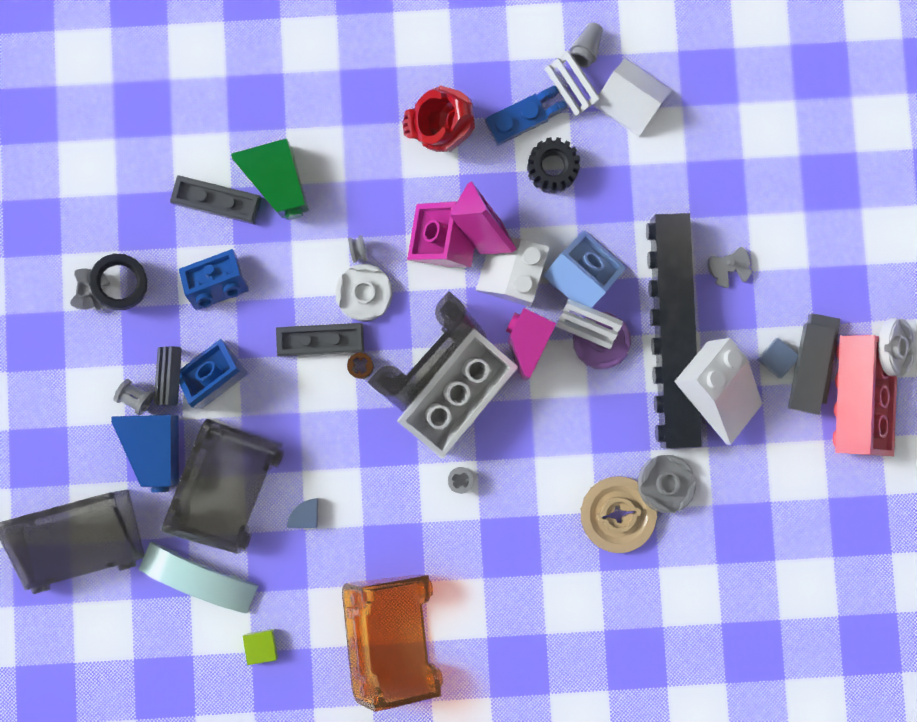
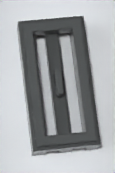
[154,346,182,406]

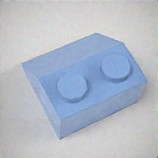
[543,230,626,308]

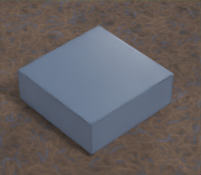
[757,338,798,379]

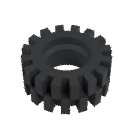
[527,137,580,194]

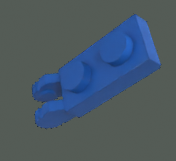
[485,85,567,146]

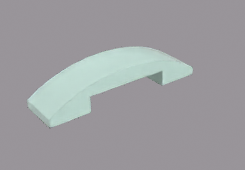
[138,542,259,614]

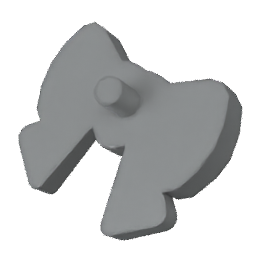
[707,247,752,288]
[70,268,110,310]

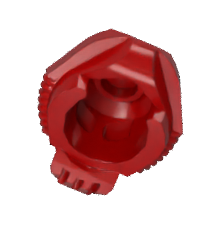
[402,85,475,152]

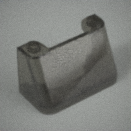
[367,291,487,413]
[162,418,284,554]
[0,489,145,595]

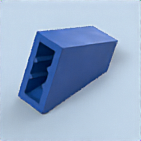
[111,415,179,493]

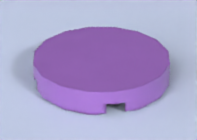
[573,312,631,369]

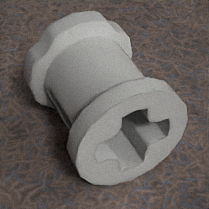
[113,379,154,415]

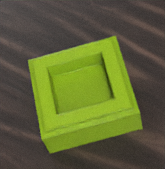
[242,629,278,666]

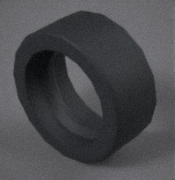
[89,253,148,310]

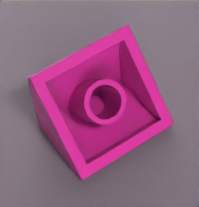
[450,181,517,254]

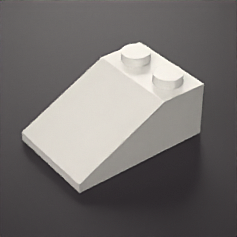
[674,338,763,445]

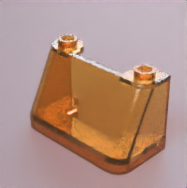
[342,574,443,712]

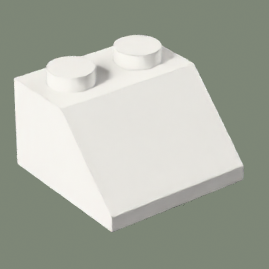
[476,237,550,307]

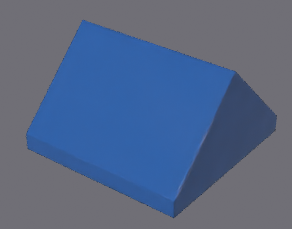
[179,338,249,409]

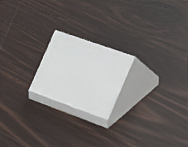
[593,59,672,137]

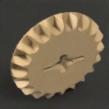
[580,476,657,553]

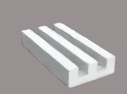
[544,51,601,116]
[556,299,623,349]

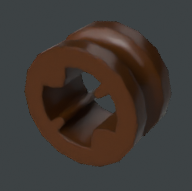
[347,352,374,379]

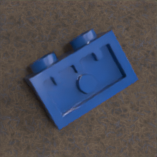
[179,249,249,310]

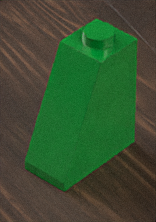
[231,138,309,220]

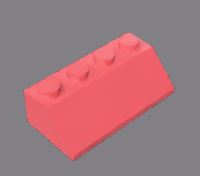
[833,335,897,457]

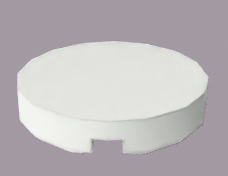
[335,264,393,322]
[878,318,914,376]

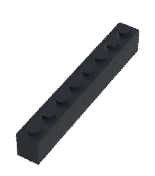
[646,213,702,448]

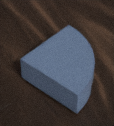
[287,498,318,528]

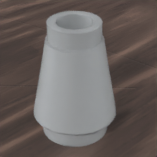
[570,22,603,68]

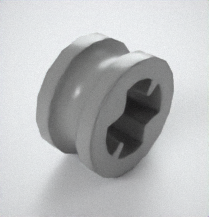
[348,235,368,263]
[448,467,474,494]

